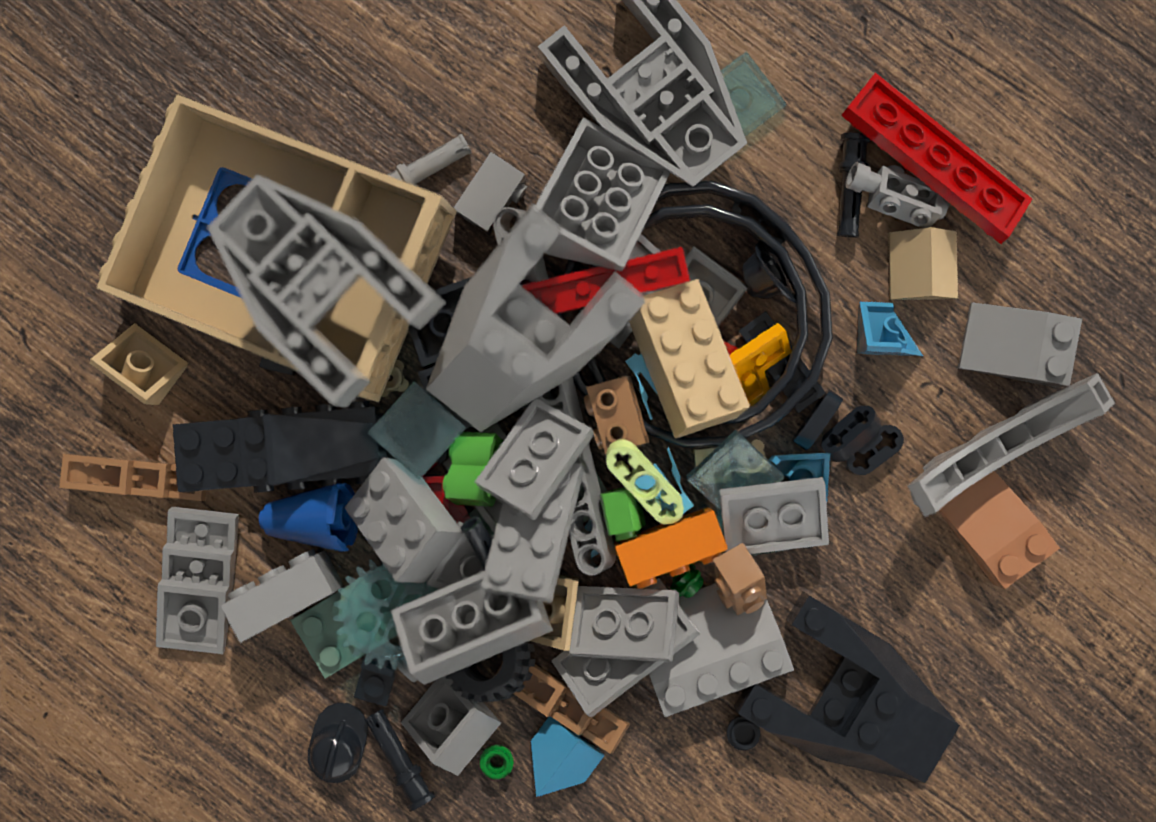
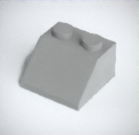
[401,676,501,776]

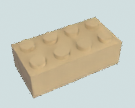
[629,279,750,439]

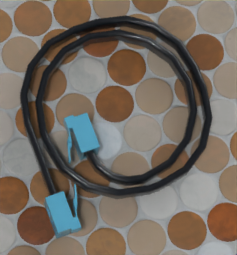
[557,180,833,514]

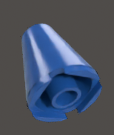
[259,483,358,552]

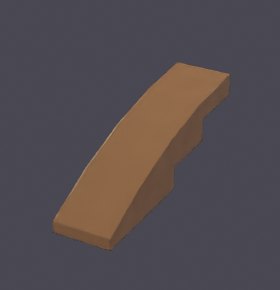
[59,454,206,501]
[495,662,630,754]

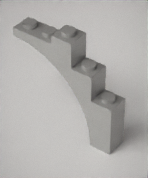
[908,373,1115,517]

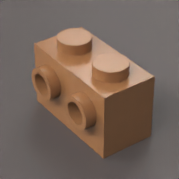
[584,376,649,454]
[713,543,767,616]

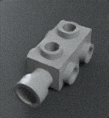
[846,162,949,228]

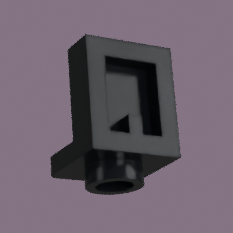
[354,654,398,707]

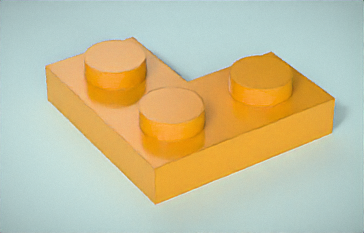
[729,323,791,407]

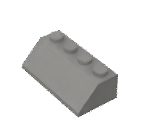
[391,571,553,685]

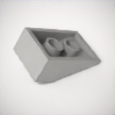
[958,302,1082,388]

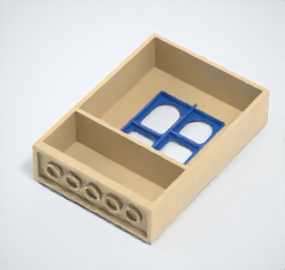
[97,94,457,402]

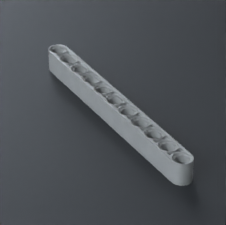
[493,207,616,575]

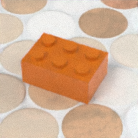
[614,507,728,589]

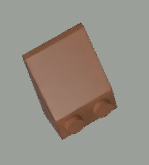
[938,471,1060,589]

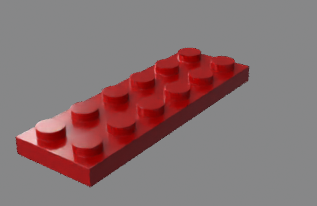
[841,72,1033,244]

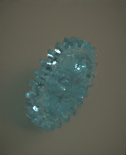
[333,560,433,669]

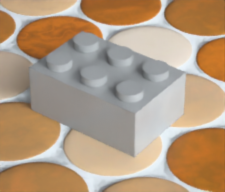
[345,458,464,583]
[221,549,344,643]

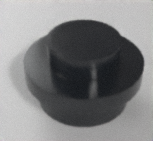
[726,716,761,751]

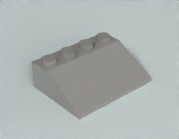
[535,117,670,271]
[649,583,794,717]

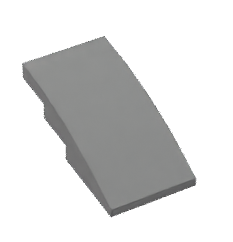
[156,507,239,654]

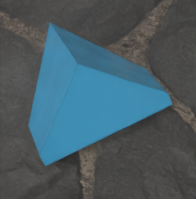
[857,302,923,356]
[768,453,830,503]
[531,716,605,797]

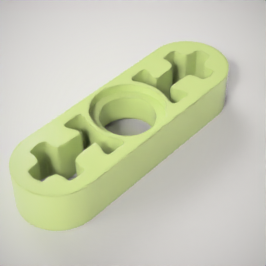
[606,440,684,524]

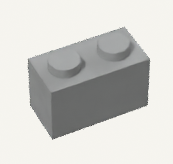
[454,152,527,235]

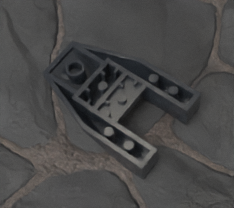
[734,591,960,783]

